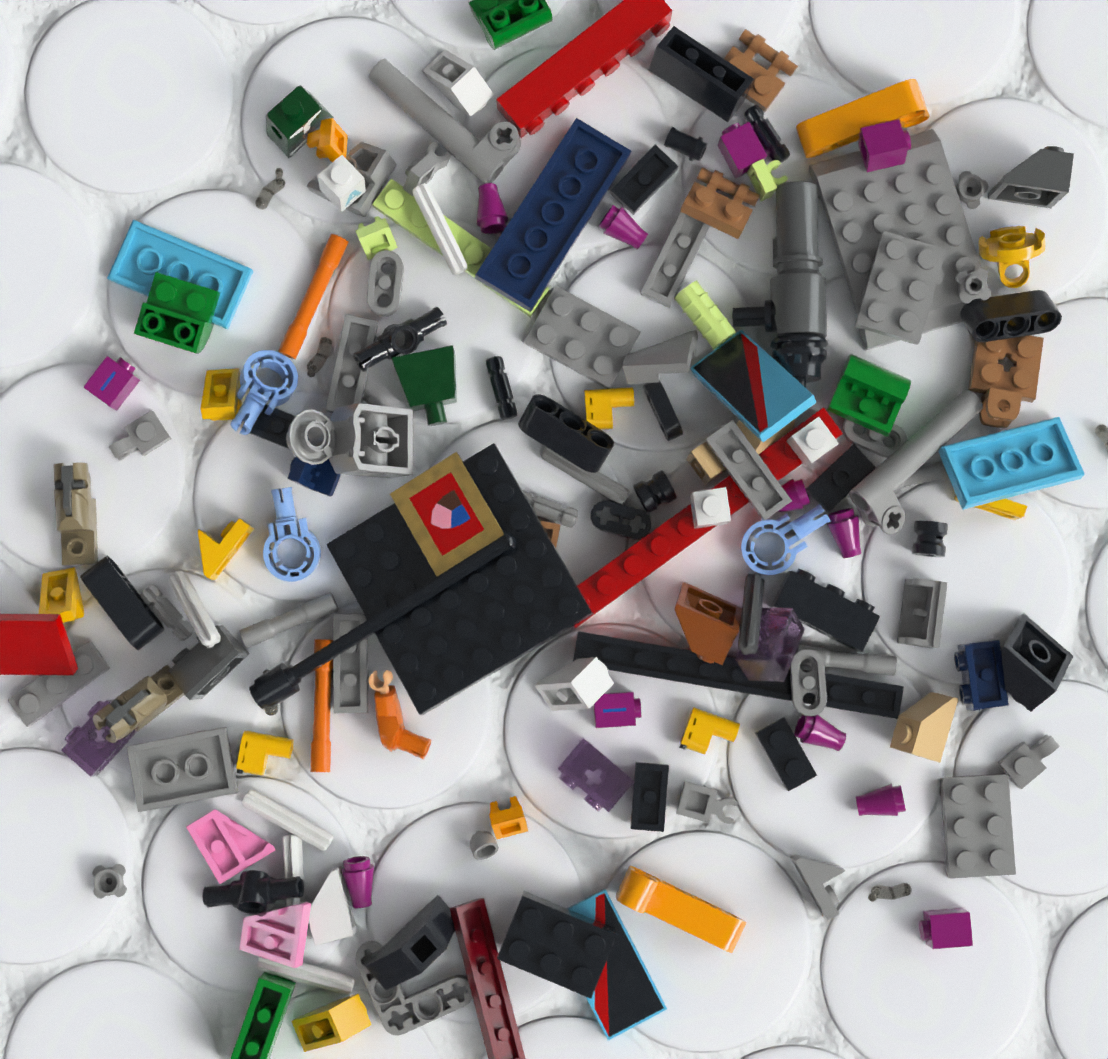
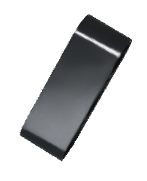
[960,290,1062,342]
[518,394,614,473]
[80,555,165,650]

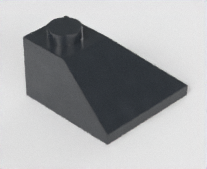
[1001,613,1073,712]

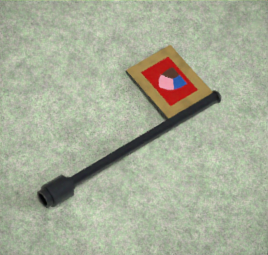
[249,452,516,709]

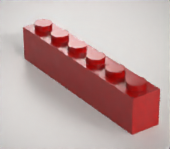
[496,0,673,138]

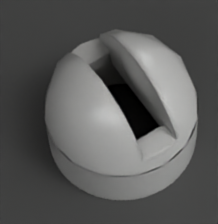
[470,831,499,860]

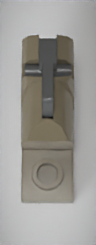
[53,463,98,566]
[93,665,184,743]

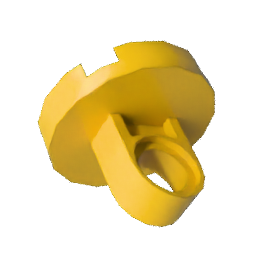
[978,226,1046,288]

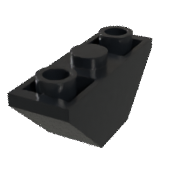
[364,895,455,991]

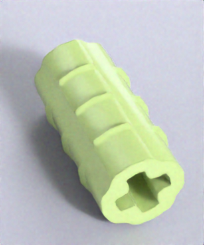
[674,280,736,350]

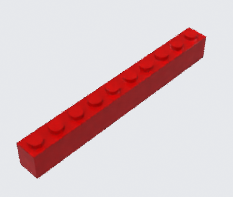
[574,407,843,629]

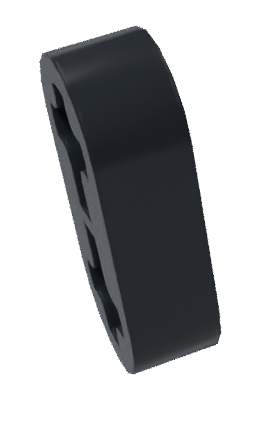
[643,381,683,441]
[590,501,651,540]

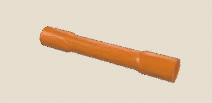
[278,234,349,360]
[310,639,333,772]

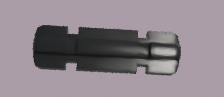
[744,105,790,163]
[486,356,517,420]

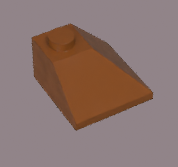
[674,582,742,665]

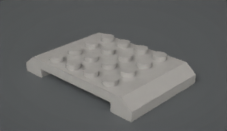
[808,129,981,351]

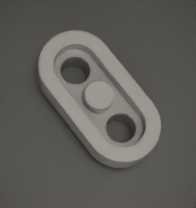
[367,250,404,317]
[842,419,907,458]
[789,649,827,716]

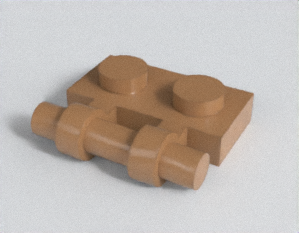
[724,29,798,112]
[680,167,760,239]

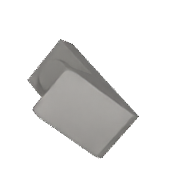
[790,854,846,920]

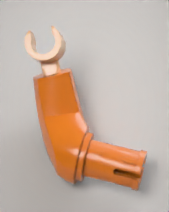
[369,670,432,759]

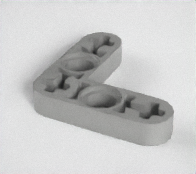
[355,941,472,1036]

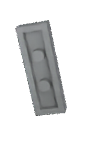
[641,212,710,308]
[325,315,379,413]
[705,420,792,521]
[333,614,368,713]
[8,642,110,727]

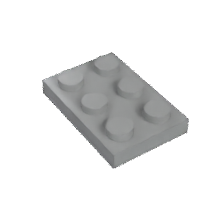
[854,231,947,345]
[524,285,641,389]
[126,727,238,812]
[940,774,1016,878]

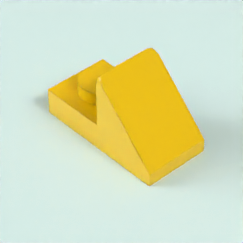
[200,368,242,421]
[198,518,255,580]
[38,567,84,623]

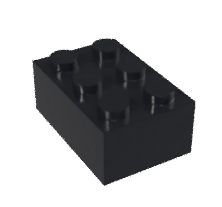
[497,891,617,999]

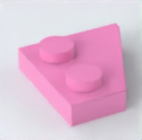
[186,809,276,884]
[239,902,311,968]

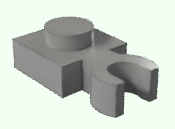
[676,781,738,824]

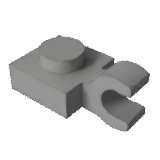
[403,141,451,197]
[109,410,171,461]
[998,734,1060,789]

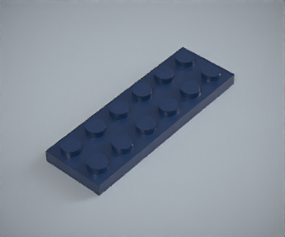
[475,118,631,312]

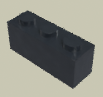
[648,26,754,122]
[770,569,880,652]

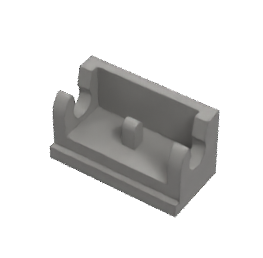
[897,578,948,648]

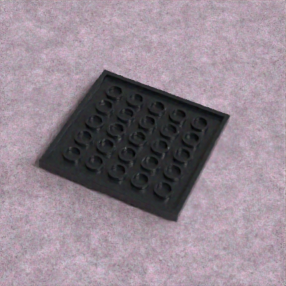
[326,443,594,715]

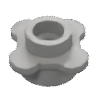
[956,171,989,209]
[956,268,991,304]
[92,864,127,899]

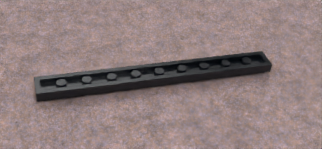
[573,631,904,719]

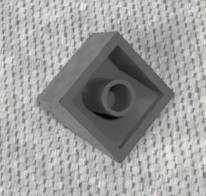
[988,146,1074,209]
[169,624,250,700]

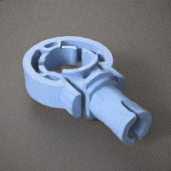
[230,350,298,435]
[263,487,321,582]
[741,503,831,575]

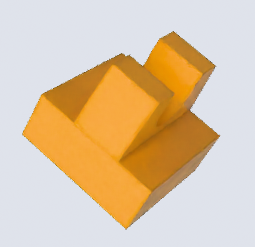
[307,118,348,163]
[489,796,528,839]

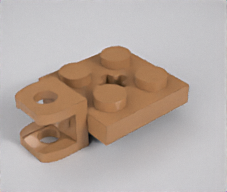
[968,335,1044,429]

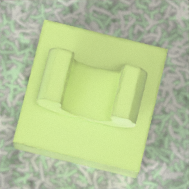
[747,159,788,202]
[355,216,398,260]

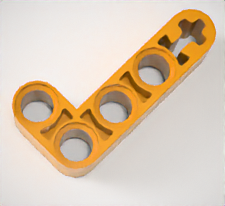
[796,79,930,158]
[615,866,747,953]

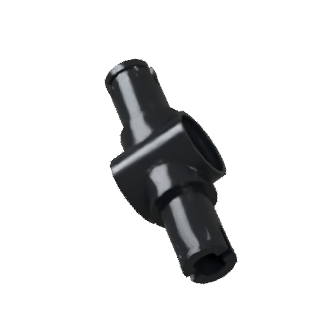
[353,307,447,372]
[202,870,304,914]

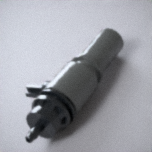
[732,181,828,388]

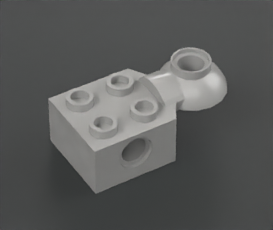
[286,403,413,478]

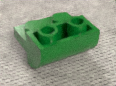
[468,0,552,50]
[134,272,221,354]
[827,354,911,437]

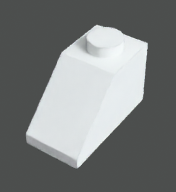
[422,50,494,116]
[535,657,614,711]
[307,866,357,946]

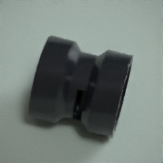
[633,470,677,514]
[912,521,948,557]

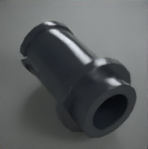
[664,127,708,161]

